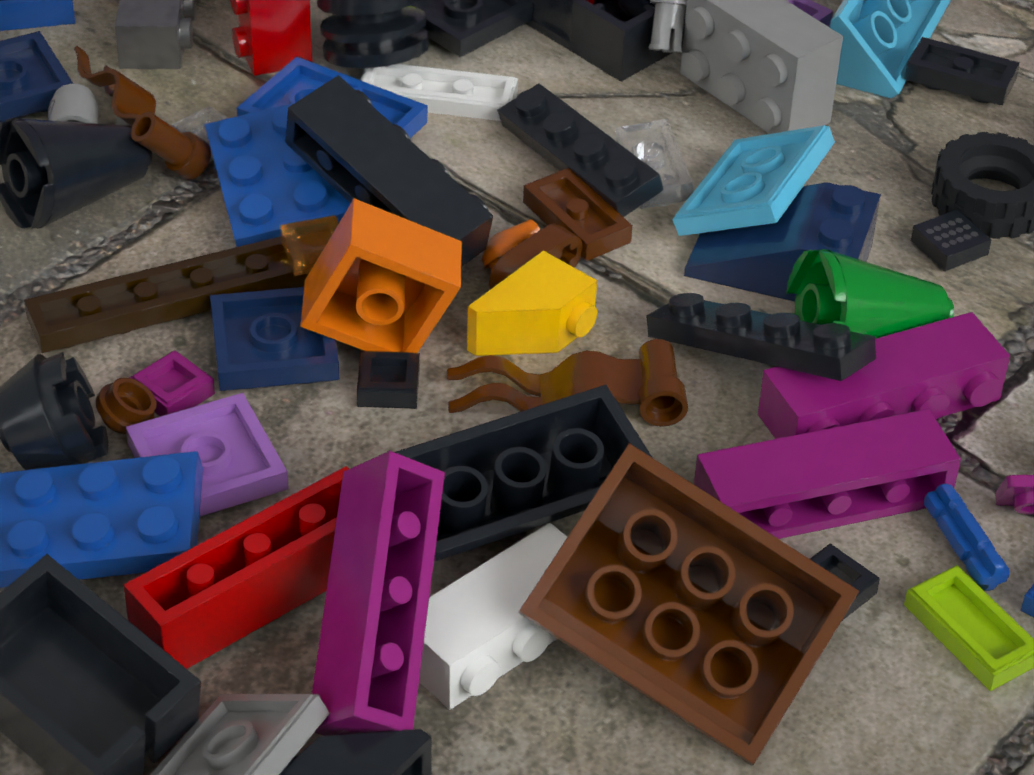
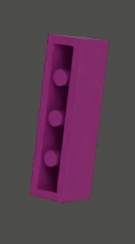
[757,312,1010,439]
[694,409,961,539]
[312,451,445,736]

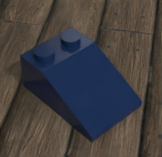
[684,182,881,302]

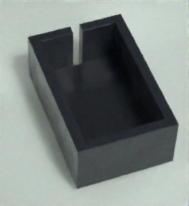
[0,554,201,775]

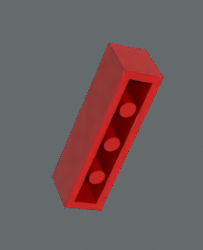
[123,466,349,669]

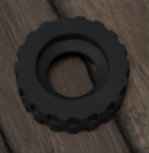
[931,132,1034,239]

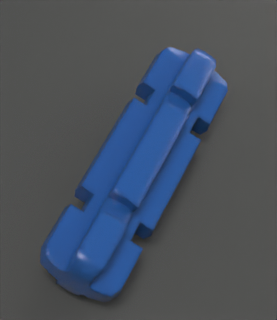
[924,483,1010,591]

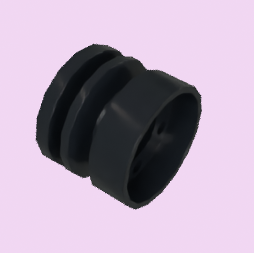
[316,0,429,68]

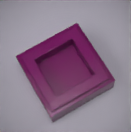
[129,350,215,417]

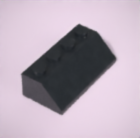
[394,385,653,562]

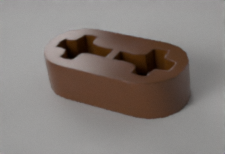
[489,224,583,289]

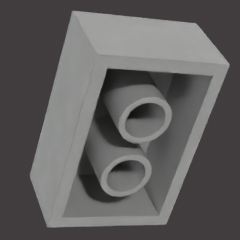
[680,0,843,134]

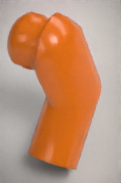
[482,219,540,272]

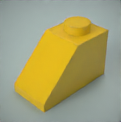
[467,251,598,356]

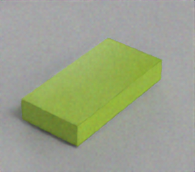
[904,565,1034,691]

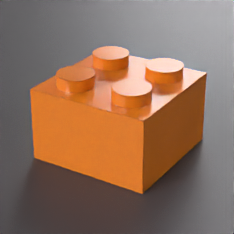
[300,198,462,353]

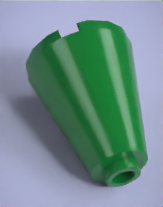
[786,249,954,339]

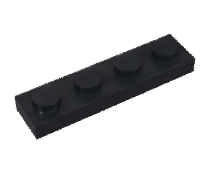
[497,83,664,217]
[646,293,876,381]

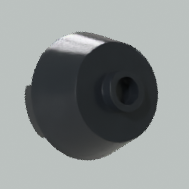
[0,352,109,470]

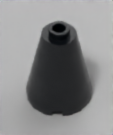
[0,118,152,229]

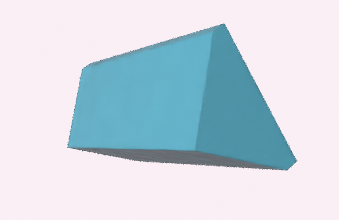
[830,0,951,98]

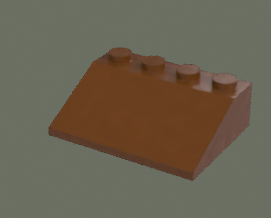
[518,443,860,766]

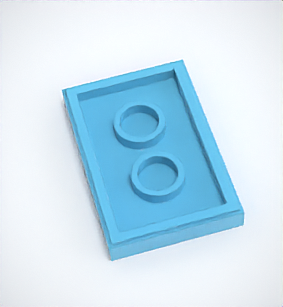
[672,125,835,236]

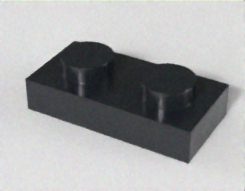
[905,37,1020,106]

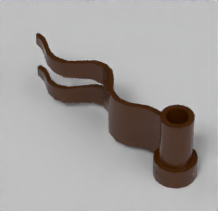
[74,46,211,180]
[447,339,688,427]

